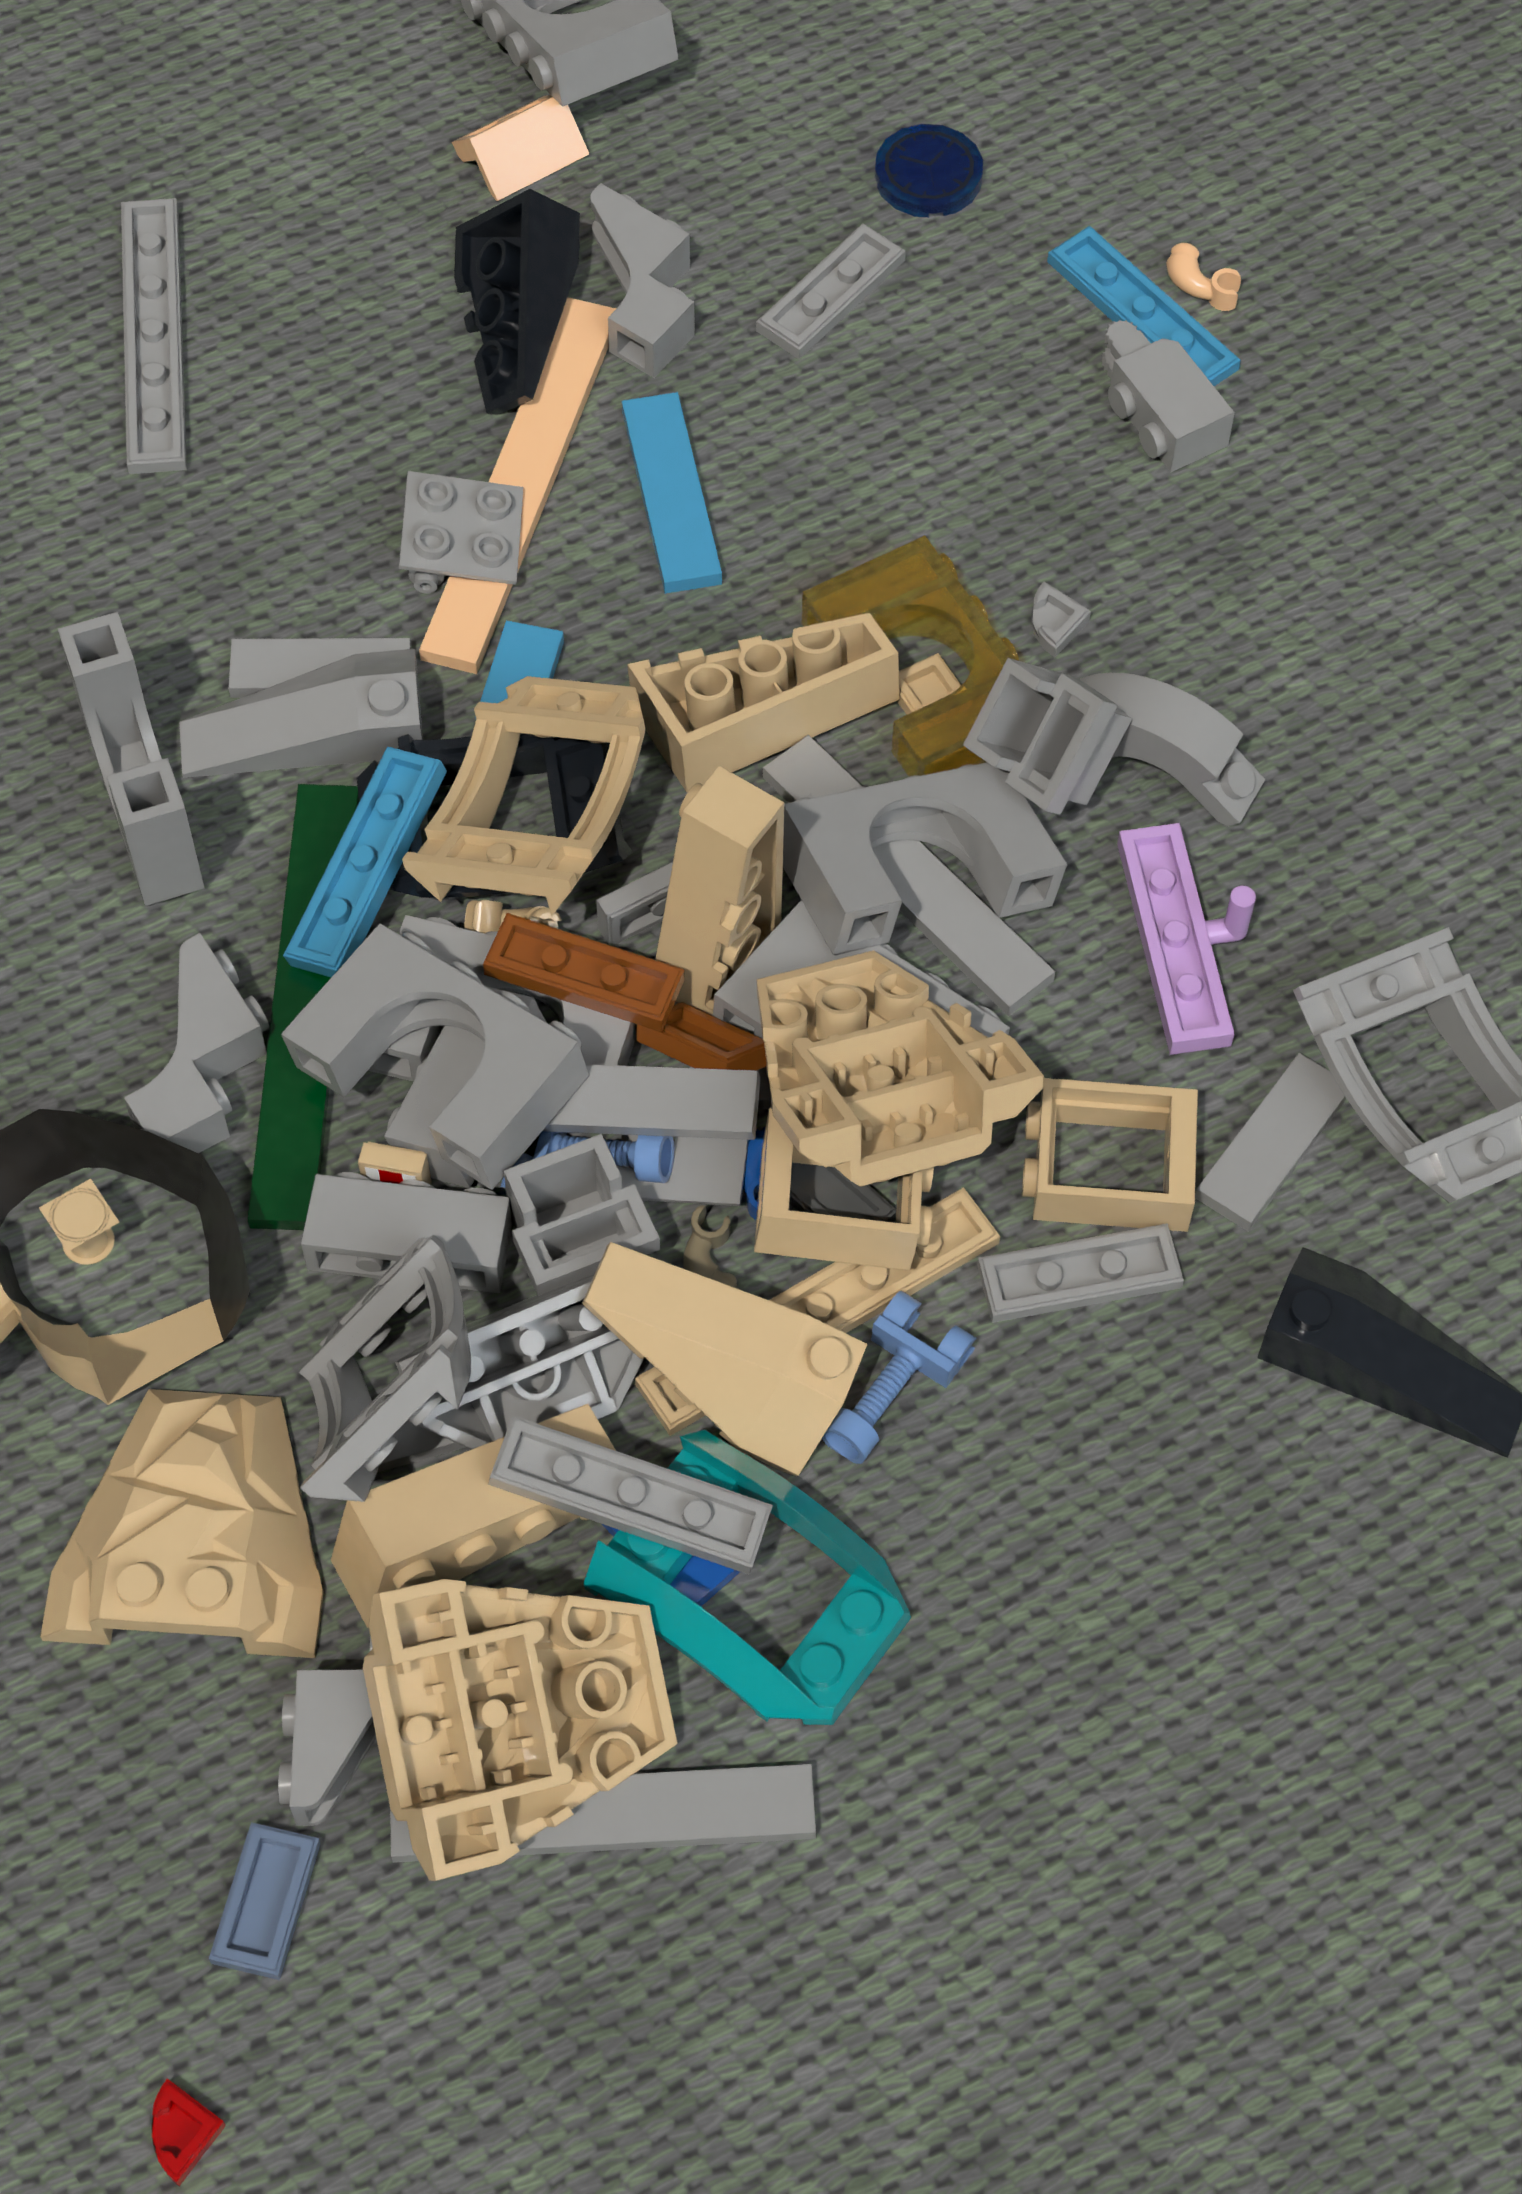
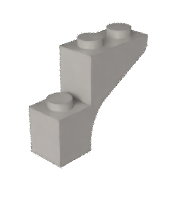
[590,183,695,378]
[124,933,269,1153]
[278,1636,376,1826]

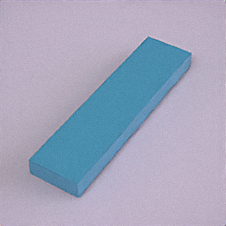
[1047,226,1241,386]
[622,392,722,594]
[283,746,447,977]

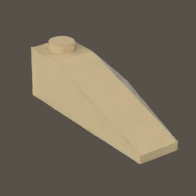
[582,1242,867,1476]

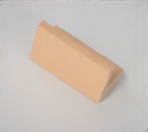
[452,95,589,201]

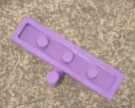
[1117,823,1256,1055]

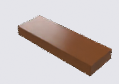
[483,913,685,1032]

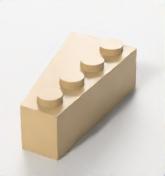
[627,613,899,792]
[655,766,784,1016]
[331,1404,616,1628]

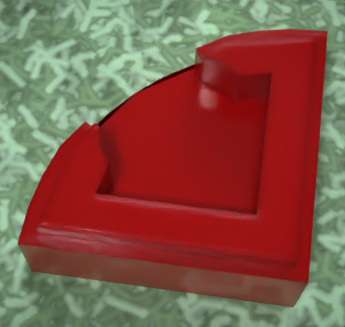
[152,2079,226,2186]

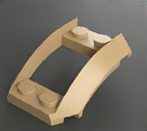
[402,676,646,917]

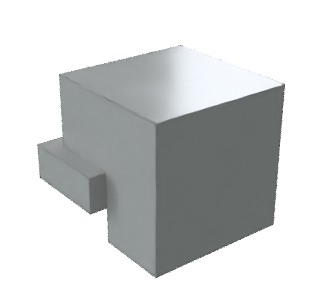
[963,658,1132,815]
[504,1134,660,1296]

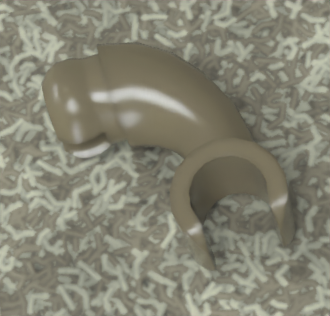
[683,1205,737,1288]

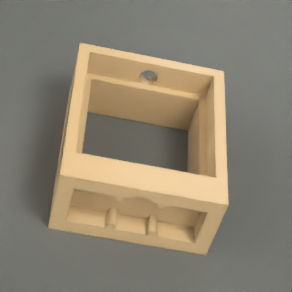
[1022,1078,1198,1232]
[754,1108,934,1270]

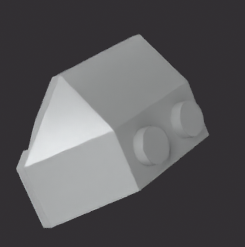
[395,1275,643,1450]

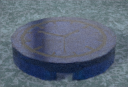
[875,124,983,218]

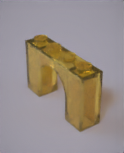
[801,535,1019,777]

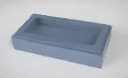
[209,1822,321,1980]

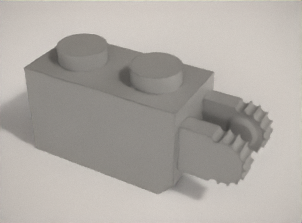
[1101,319,1235,472]

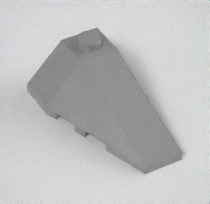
[179,649,423,778]

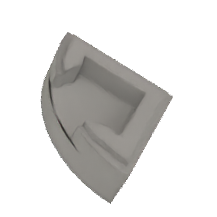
[1031,581,1091,658]

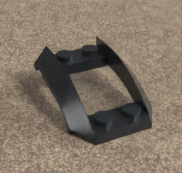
[356,733,633,898]

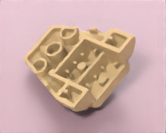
[757,950,1044,1187]
[40,1389,324,1658]
[363,1579,678,1881]

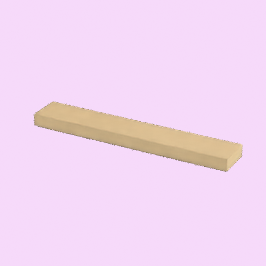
[635,1187,1000,1436]

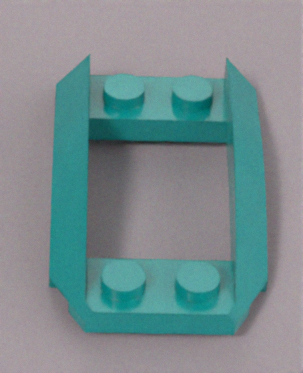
[583,1430,911,1725]

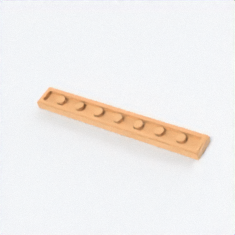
[419,297,616,674]

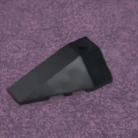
[454,189,580,415]
[1257,1247,1522,1458]

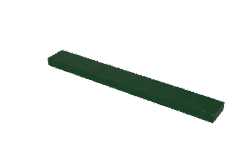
[248,784,359,1230]

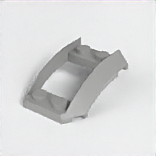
[1293,927,1522,1203]
[299,1235,471,1502]

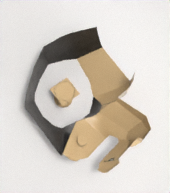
[0,1109,250,1405]

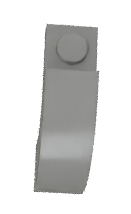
[1080,672,1265,827]

